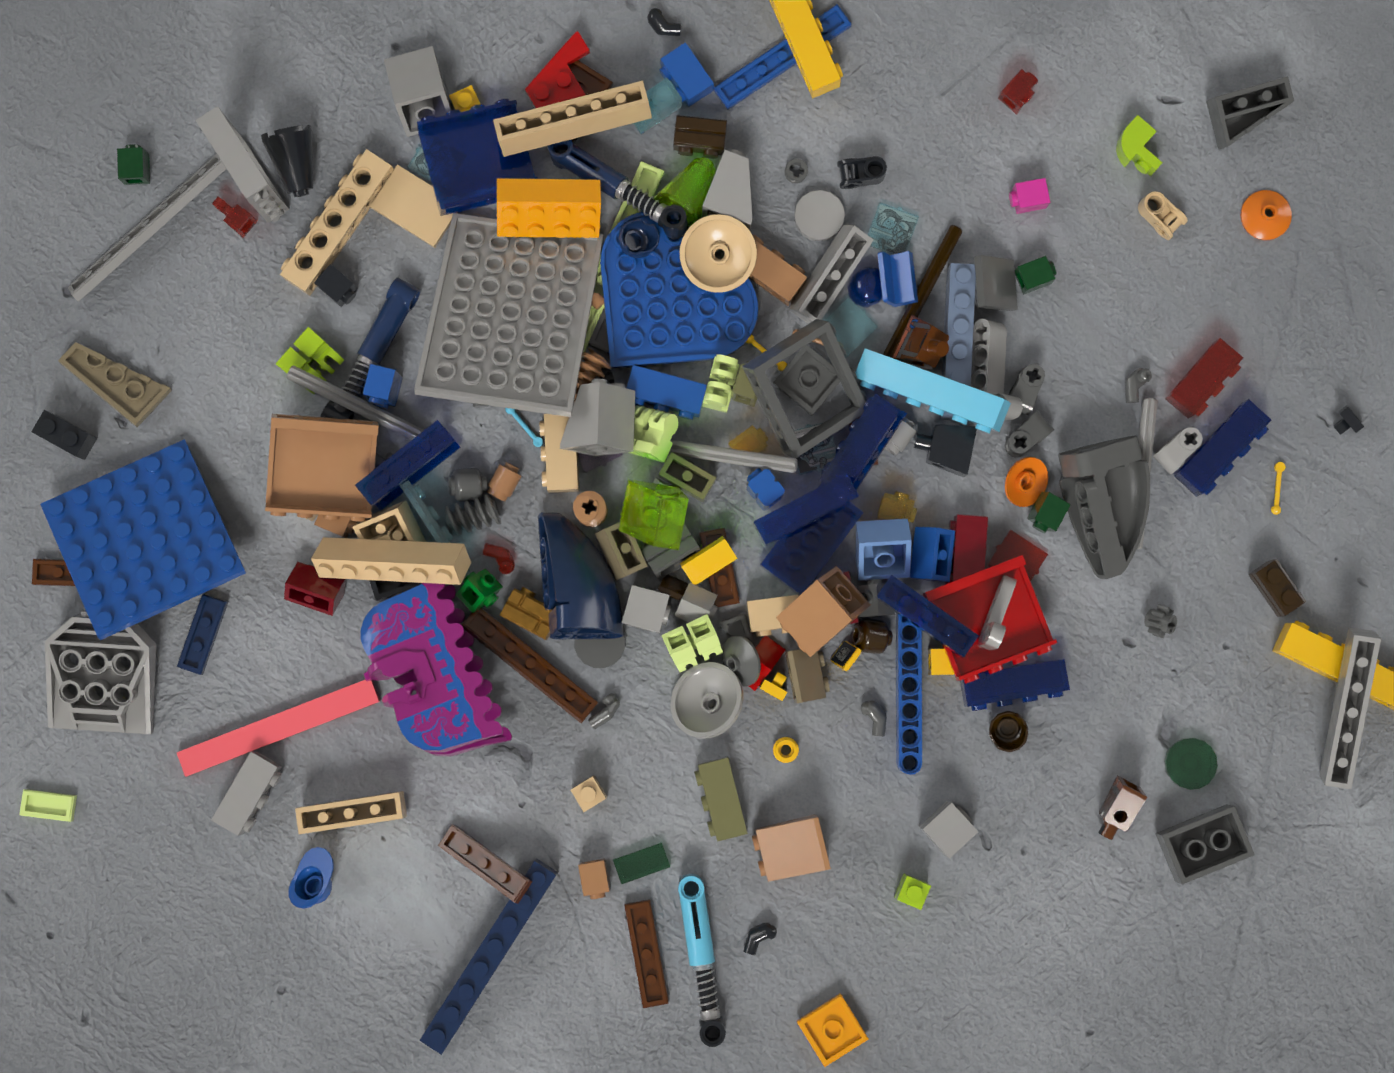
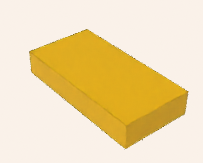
[680,536,738,585]

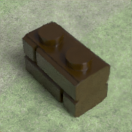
[673,115,727,159]
[1248,559,1306,617]

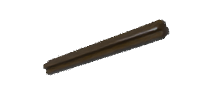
[883,225,962,358]

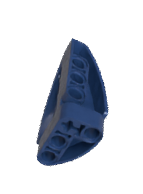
[538,512,623,639]

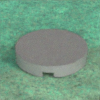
[794,190,845,241]

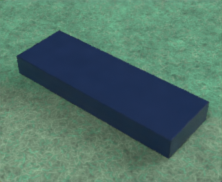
[177,594,228,675]

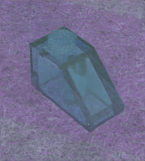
[633,78,682,135]

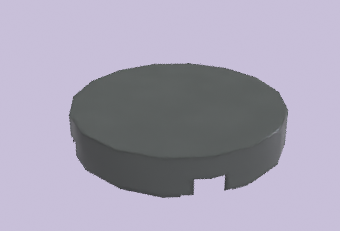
[574,634,625,668]

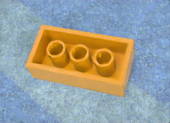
[497,178,601,238]

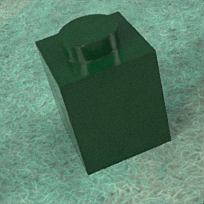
[117,144,150,185]
[1015,256,1057,295]
[1027,492,1071,533]

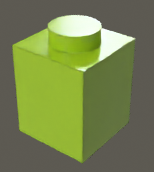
[894,873,931,910]

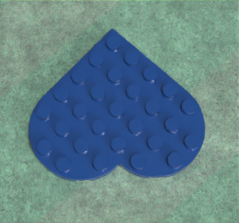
[600,212,758,368]

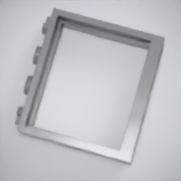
[195,106,289,223]

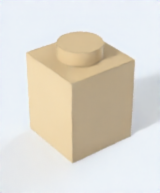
[570,776,607,812]

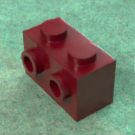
[284,561,346,616]

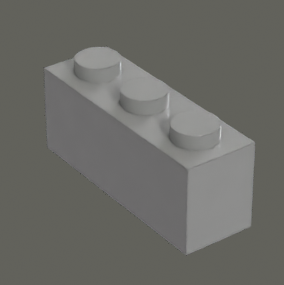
[211,751,283,836]

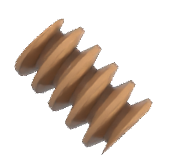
[574,347,611,403]
[573,491,608,528]

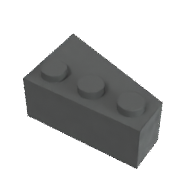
[1206,76,1294,150]

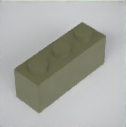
[694,757,748,842]

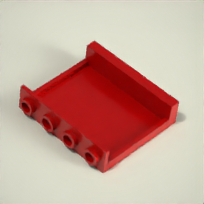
[923,555,1057,684]

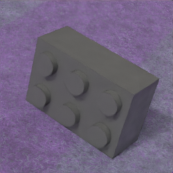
[1155,804,1255,885]

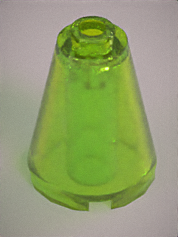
[653,157,716,229]

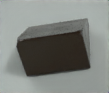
[658,575,688,601]

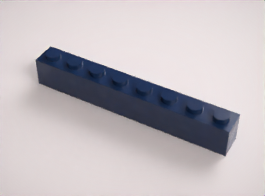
[419,859,558,1055]

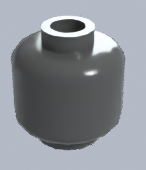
[448,468,487,502]

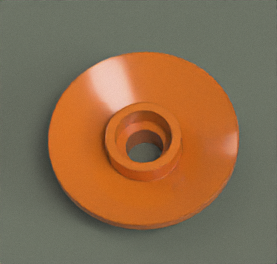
[1240,190,1292,240]
[1005,457,1048,507]

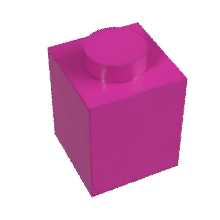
[1009,178,1050,214]

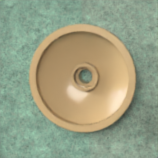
[680,214,757,292]

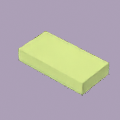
[19,789,77,822]

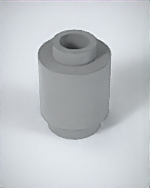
[880,416,916,456]

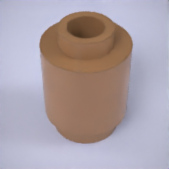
[487,462,522,502]

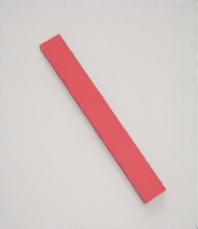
[177,680,381,777]

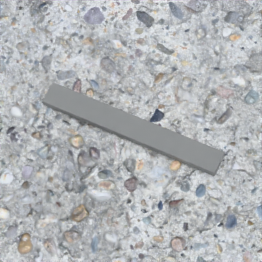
[68,154,226,302]

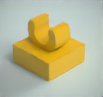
[759,672,787,701]

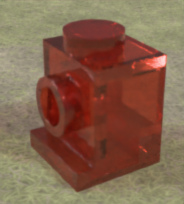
[998,69,1038,115]

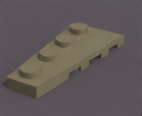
[58,342,172,427]

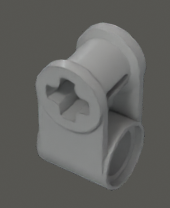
[1153,427,1203,475]

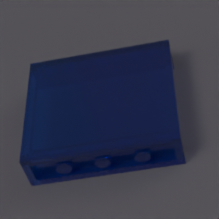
[417,99,538,216]

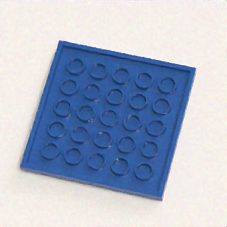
[40,439,246,640]

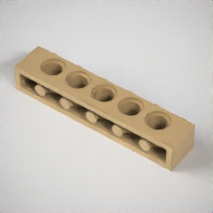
[280,149,394,296]

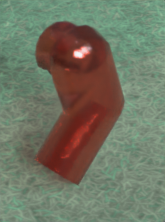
[483,543,515,575]

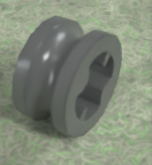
[785,159,808,183]

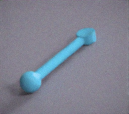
[505,408,543,447]

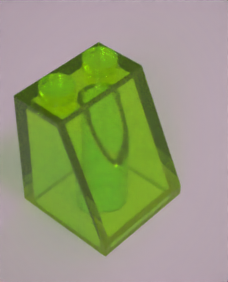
[618,479,689,550]

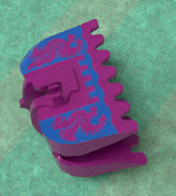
[361,583,512,757]

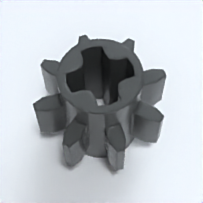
[1144,604,1177,638]

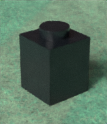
[314,264,358,307]

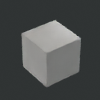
[622,585,671,634]
[919,801,978,859]

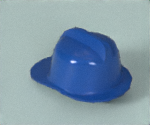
[288,847,334,909]

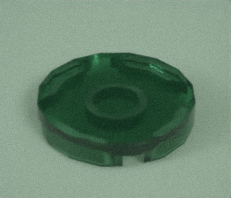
[1164,738,1218,790]

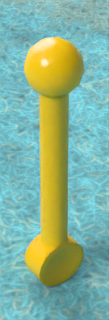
[746,334,787,372]
[1271,462,1286,515]

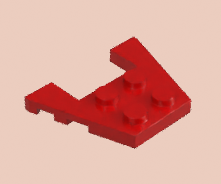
[525,31,590,109]

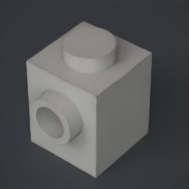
[675,583,718,622]

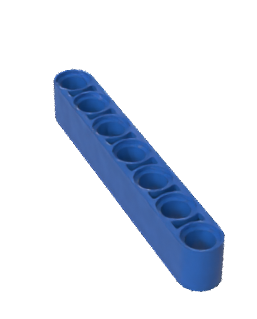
[896,595,922,775]

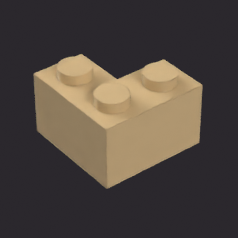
[352,500,426,542]

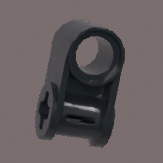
[837,156,887,189]

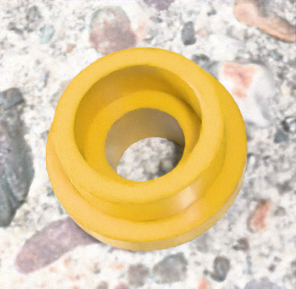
[773,737,799,763]

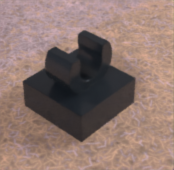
[1333,405,1364,435]

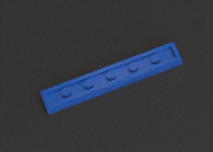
[714,4,852,110]

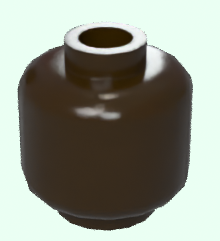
[852,619,893,654]

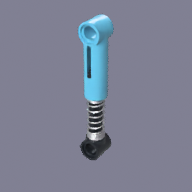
[678,874,726,1047]

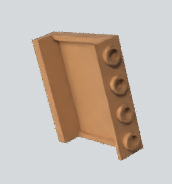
[265,414,379,522]

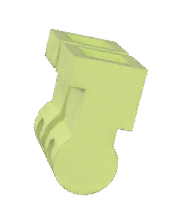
[702,354,740,413]
[628,405,678,463]
[661,614,723,673]

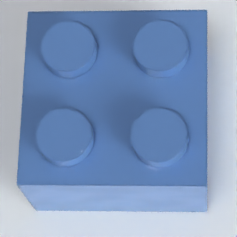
[855,519,912,580]

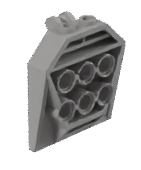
[45,610,156,734]

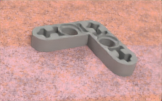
[977,575,1017,650]

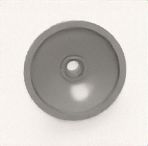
[671,662,743,739]

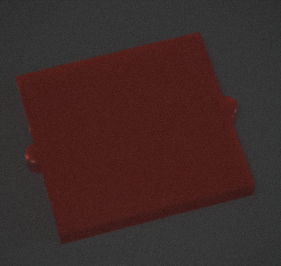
[987,530,1048,581]

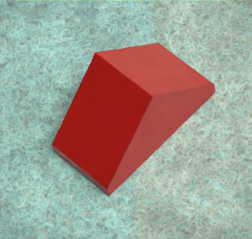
[749,636,785,691]

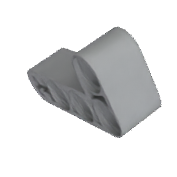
[971,319,1023,420]

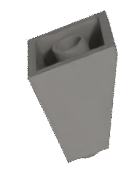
[384,46,455,137]
[702,149,752,232]
[560,379,635,456]

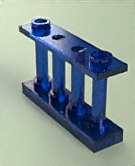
[355,420,461,511]

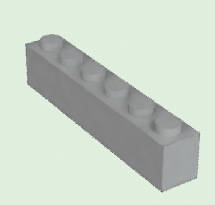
[1319,627,1381,789]

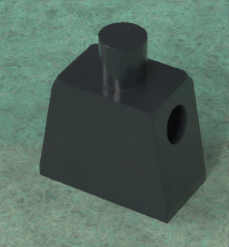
[914,425,977,477]

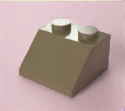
[785,649,830,703]

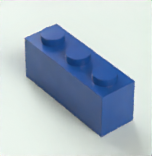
[627,365,707,420]

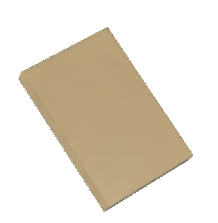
[370,165,462,248]

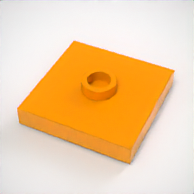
[797,993,869,1067]

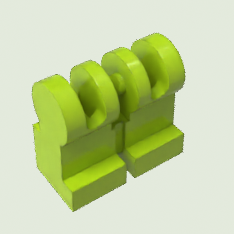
[276,327,345,395]

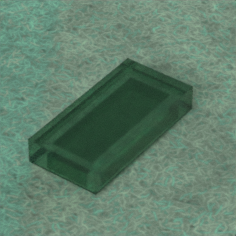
[613,842,670,884]

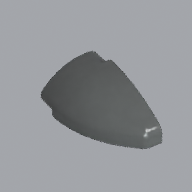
[1058,435,1150,579]

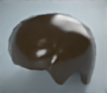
[989,711,1029,753]

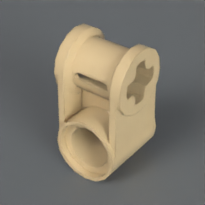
[1138,191,1188,240]

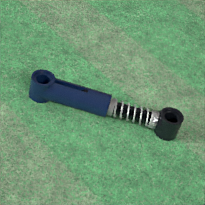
[548,140,688,239]
[320,278,421,420]

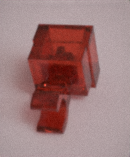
[212,196,257,238]

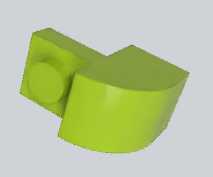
[1116,115,1163,177]

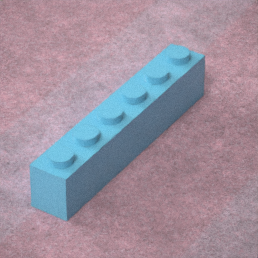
[855,348,1011,434]

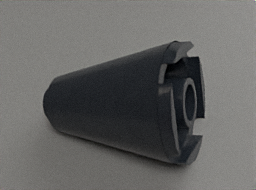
[261,125,313,198]

